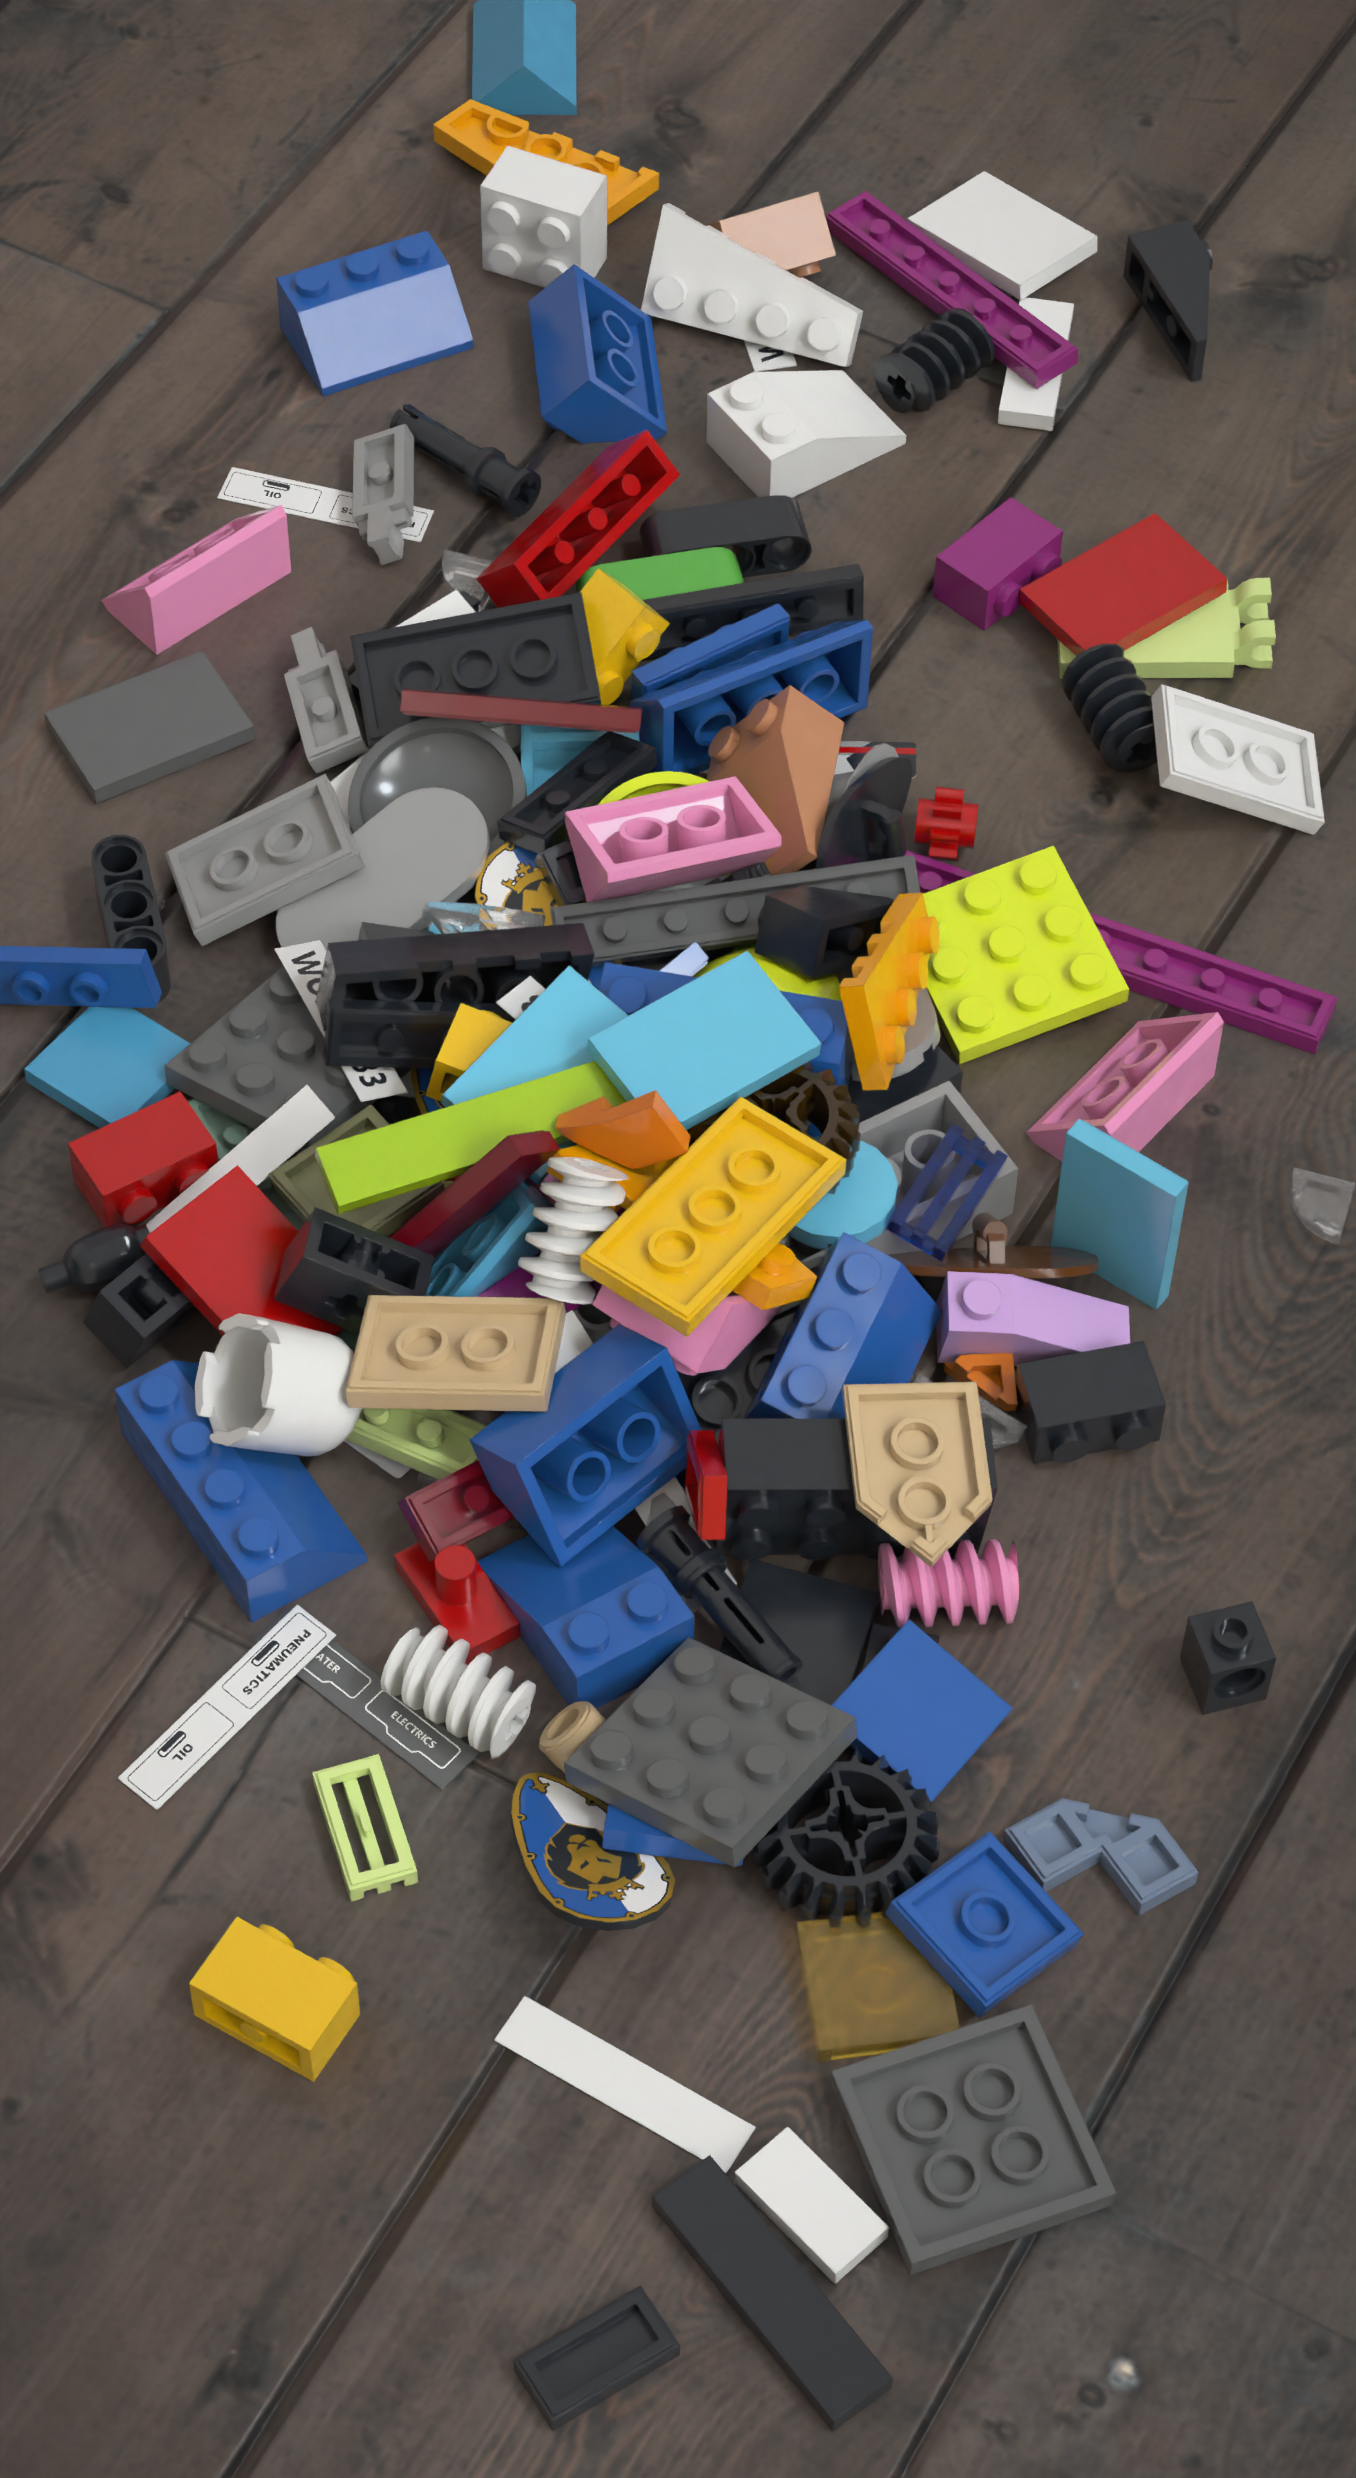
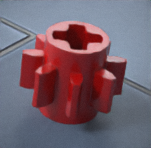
[914,787,979,860]

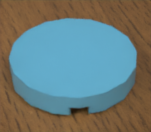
[787,1136,898,1249]

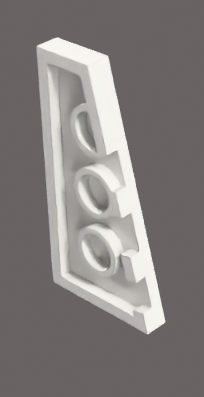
[641,203,863,367]

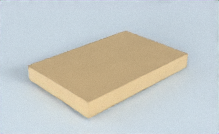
[345,1295,566,1412]

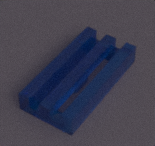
[886,1124,1008,1262]

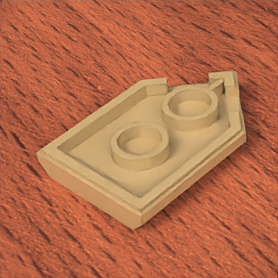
[842,1382,992,1567]

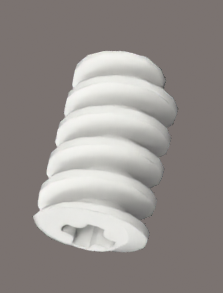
[518,1157,629,1305]
[381,1625,536,1759]

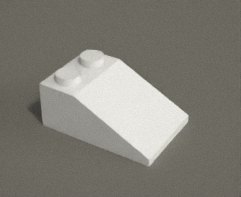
[706,370,906,498]

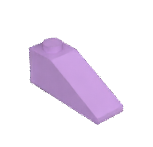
[936,1271,1130,1366]

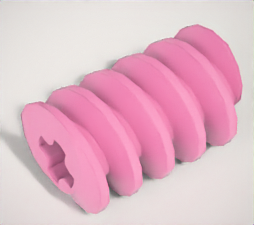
[878,1539,1019,1628]

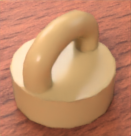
[539,1701,606,1773]

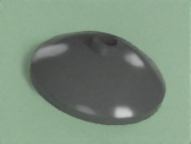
[348,717,527,856]

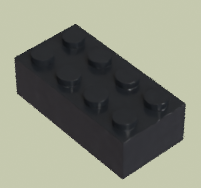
[713,1418,998,1560]

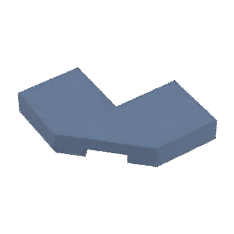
[1003,1798,1199,1916]

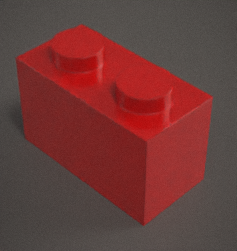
[68,1091,218,1227]

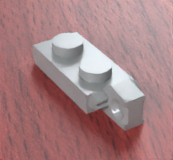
[352,424,414,565]
[284,627,370,774]

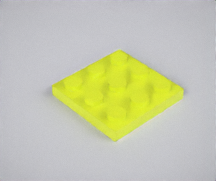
[923,845,1129,1065]

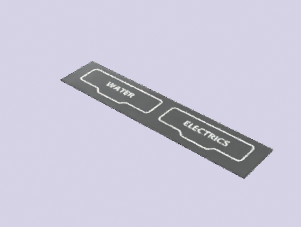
[253,1606,480,1790]

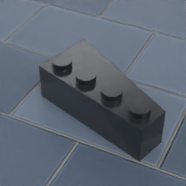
[316,923,595,1031]

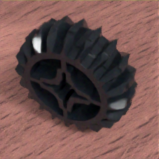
[752,1747,940,1933]

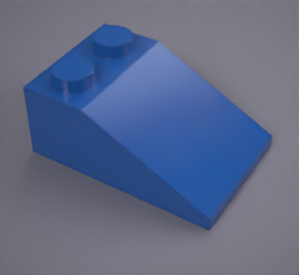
[477,1526,694,1709]

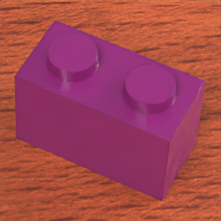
[933,497,1063,631]

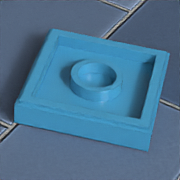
[24,1007,191,1128]

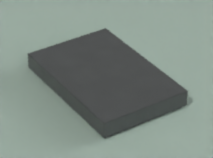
[44,650,255,804]

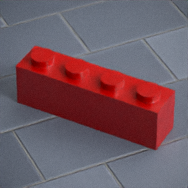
[476,430,680,608]

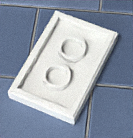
[907,171,1097,300]
[1151,684,1325,835]

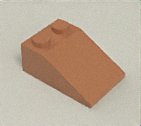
[706,685,844,876]

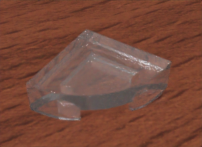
[442,549,493,611]
[1290,1167,1355,1245]

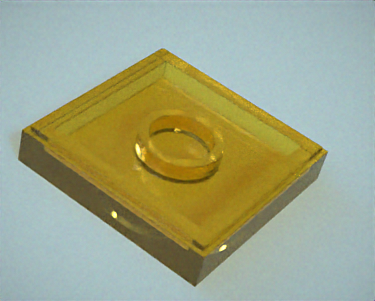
[796,1912,960,2062]

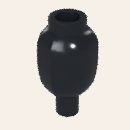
[38,1223,150,1293]

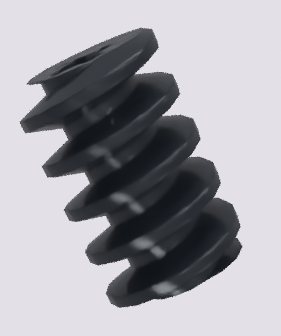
[874,308,995,413]
[1062,644,1158,772]

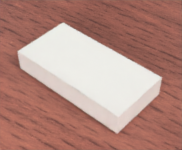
[734,2127,889,2284]

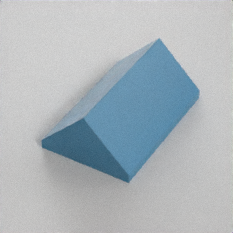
[472,0,577,115]
[426,1180,554,1297]

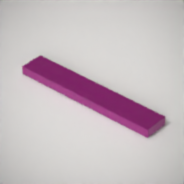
[825,190,1078,389]

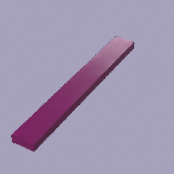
[904,850,1338,1054]

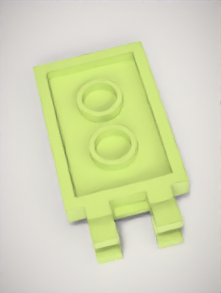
[1057,577,1276,679]

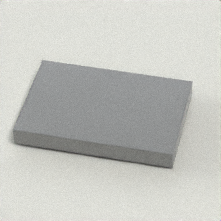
[165,774,365,946]

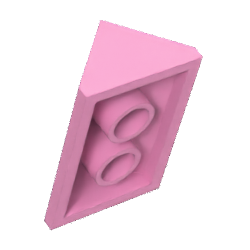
[101,505,291,655]
[565,776,781,902]
[1026,1012,1224,1162]

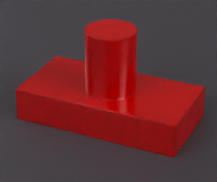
[394,1543,520,1665]

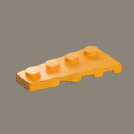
[433,99,659,226]
[839,893,939,1091]

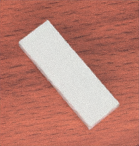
[998,297,1074,431]

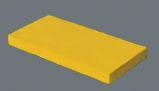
[580,1096,847,1337]

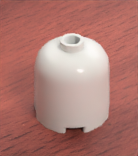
[195,1313,362,1456]

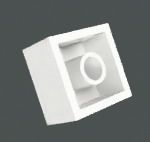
[480,146,607,288]

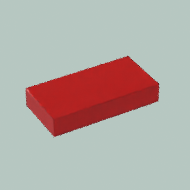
[685,1430,728,1540]

